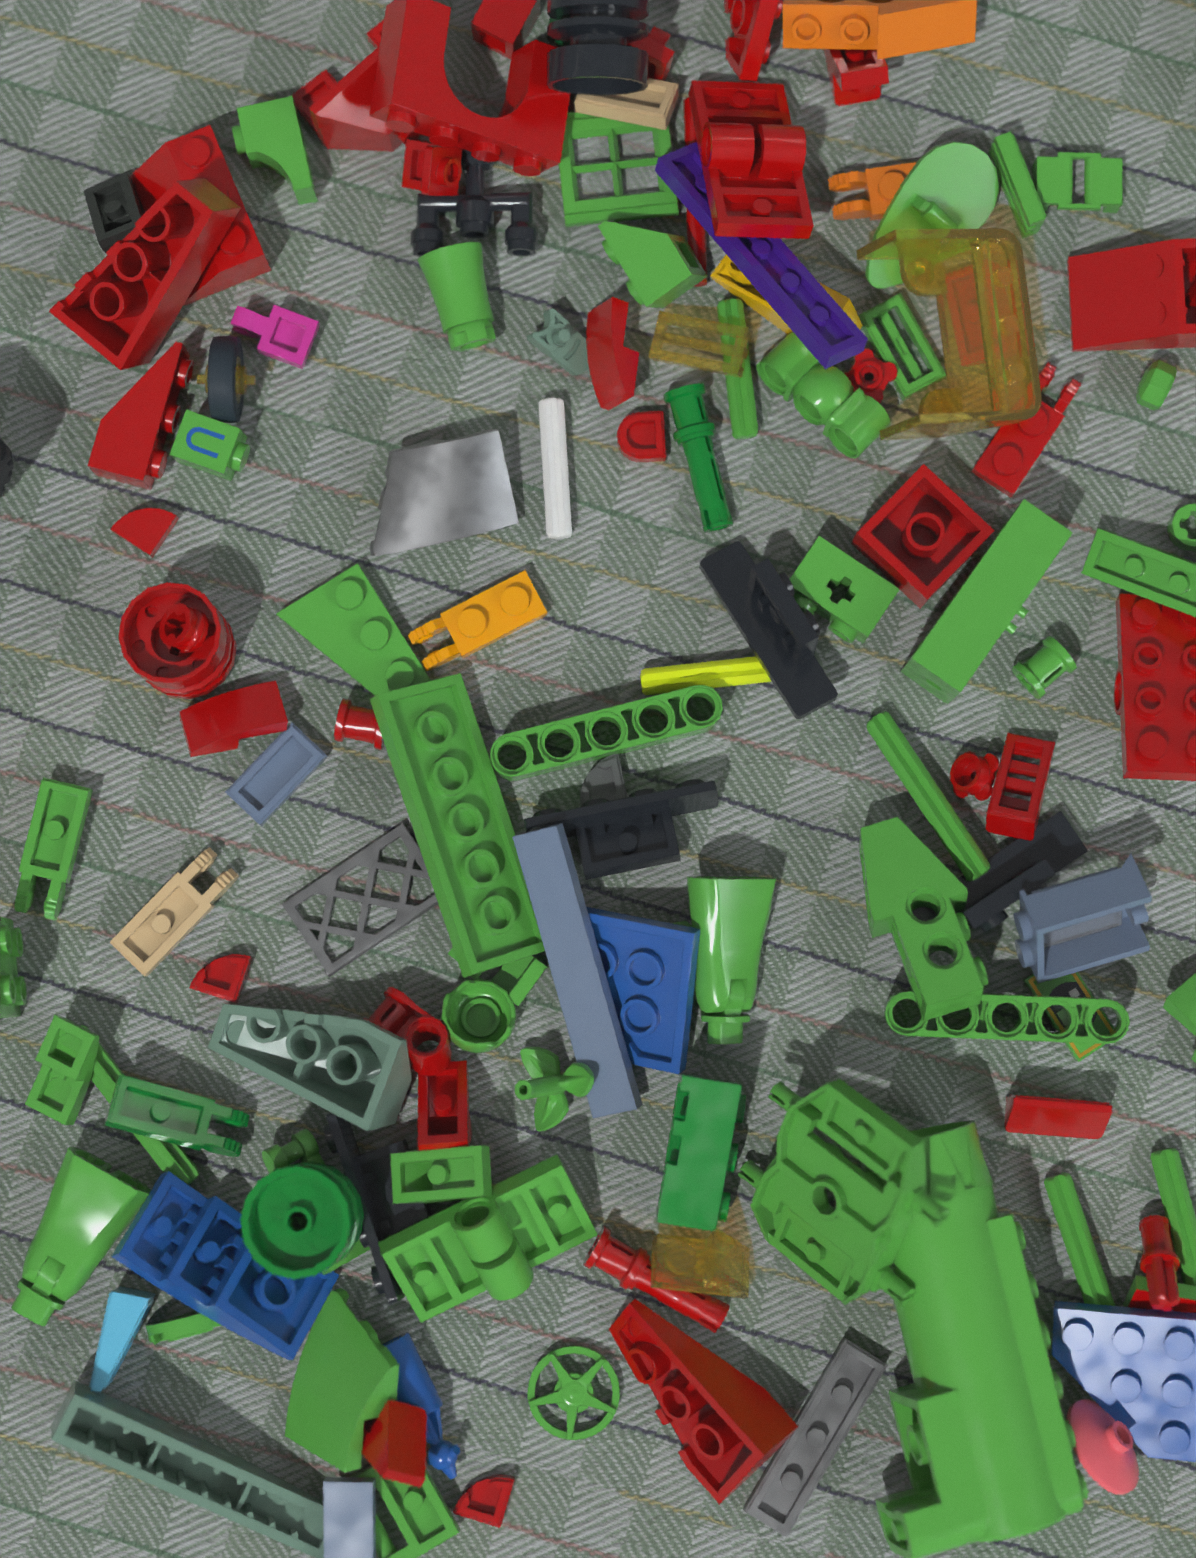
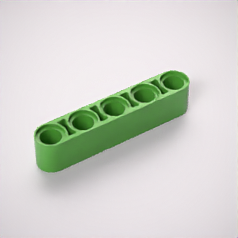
[490,685,723,781]
[884,990,1130,1044]

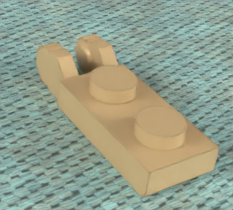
[110,847,239,977]

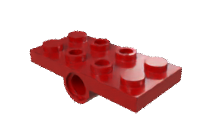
[688,80,814,239]
[1114,594,1196,781]

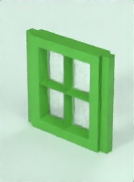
[558,112,679,227]

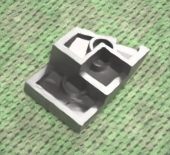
[369,429,519,556]

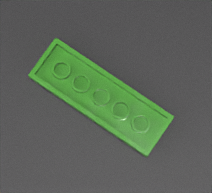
[370,673,545,978]

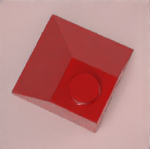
[309,46,421,152]

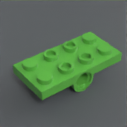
[378,1154,598,1323]

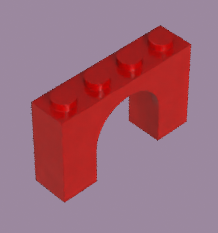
[369,0,570,176]

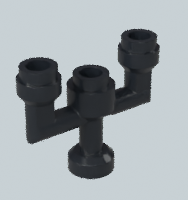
[410,149,538,257]

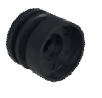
[547,0,649,96]

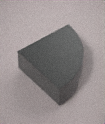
[580,754,628,807]

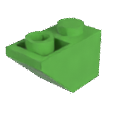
[598,221,708,309]

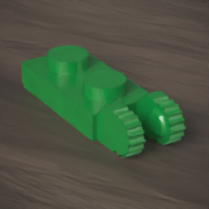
[104,1075,250,1157]

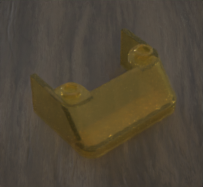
[856,228,1042,440]

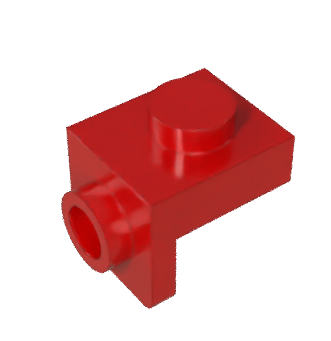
[402,139,462,196]

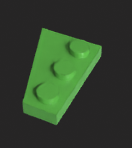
[276,563,431,696]

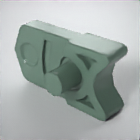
[526,308,589,376]

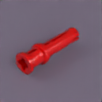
[583,1226,730,1333]

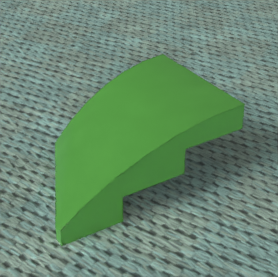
[285,1288,399,1473]

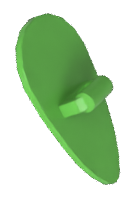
[865,141,999,289]

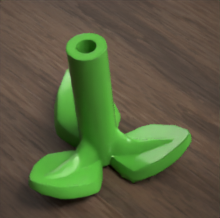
[515,1046,594,1132]

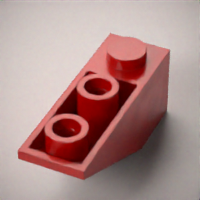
[87,341,194,490]

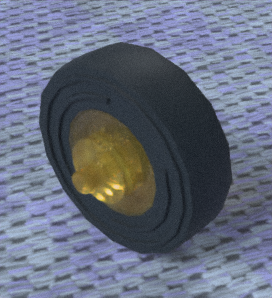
[197,336,256,423]

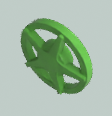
[528,1345,620,1440]

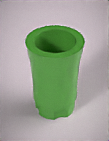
[417,242,496,352]

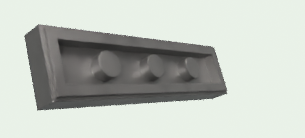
[743,1337,888,1537]

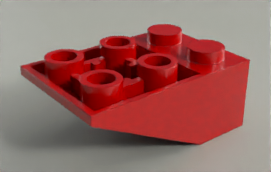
[1067,238,1196,352]

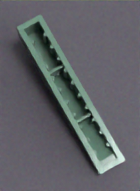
[51,1380,324,1558]

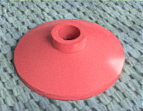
[1066,1399,1139,1495]

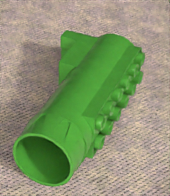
[859,1120,1088,1558]

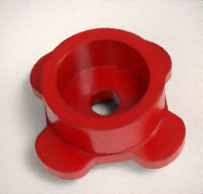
[844,349,897,403]
[950,751,999,801]

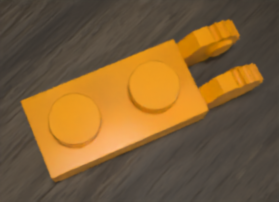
[408,570,548,671]

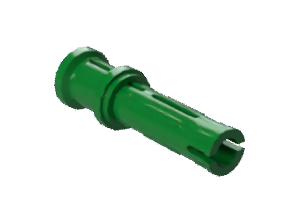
[663,383,734,532]

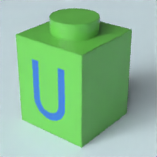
[170,409,250,481]

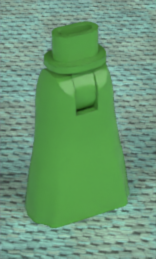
[687,876,776,1044]
[11,1146,151,1326]

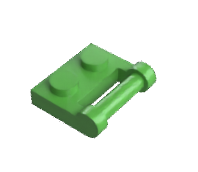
[350,1465,460,1558]

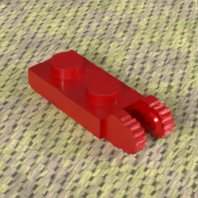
[971,362,1082,498]

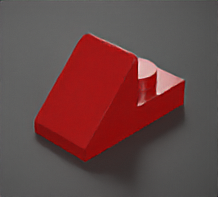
[824,49,889,106]
[418,1060,472,1150]
[362,1400,427,1488]

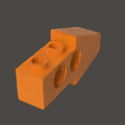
[782,0,977,59]

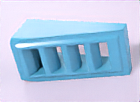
[89,1286,155,1393]

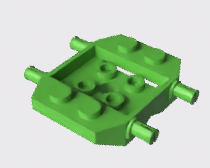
[738,1078,950,1307]

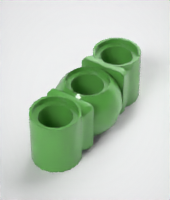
[756,332,891,459]

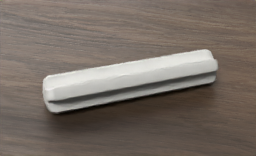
[538,397,572,539]

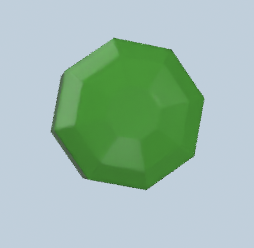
[1136,360,1177,411]

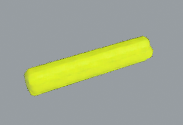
[640,656,772,695]

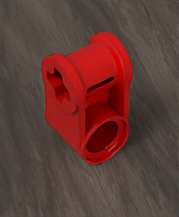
[362,987,452,1076]

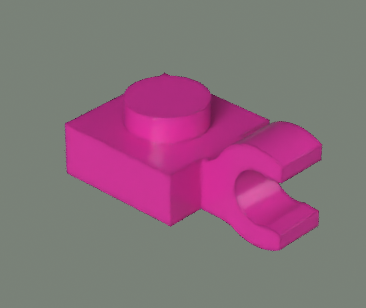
[230,305,320,370]

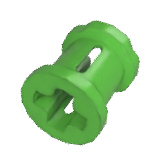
[1012,636,1077,700]

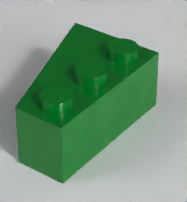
[656,1074,746,1232]

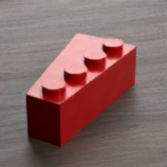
[49,178,241,370]

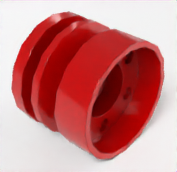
[118,582,237,699]

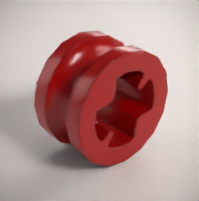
[159,603,209,653]

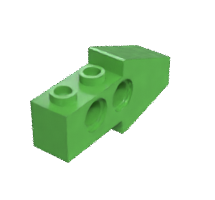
[859,817,988,1021]

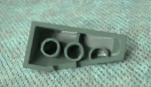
[208,1003,412,1131]

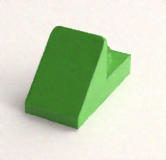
[391,1145,492,1204]

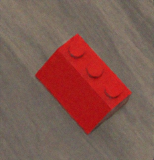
[130,125,271,306]

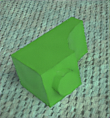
[232,96,317,205]

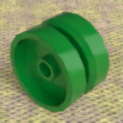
[240,1161,364,1279]

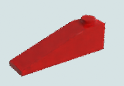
[609,1299,799,1505]

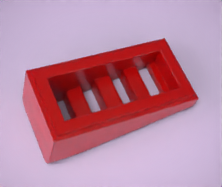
[986,733,1055,841]

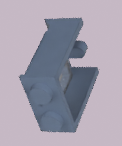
[1014,853,1152,984]

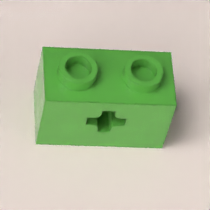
[790,536,900,644]

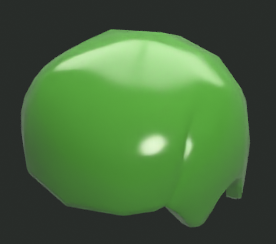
[441,980,516,1054]

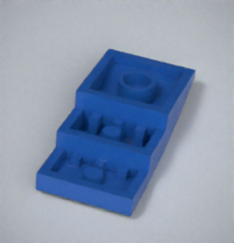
[111,1171,339,1361]

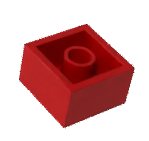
[851,464,995,609]

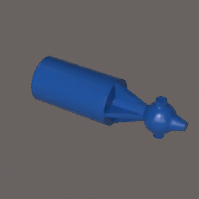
[382,1332,460,1479]

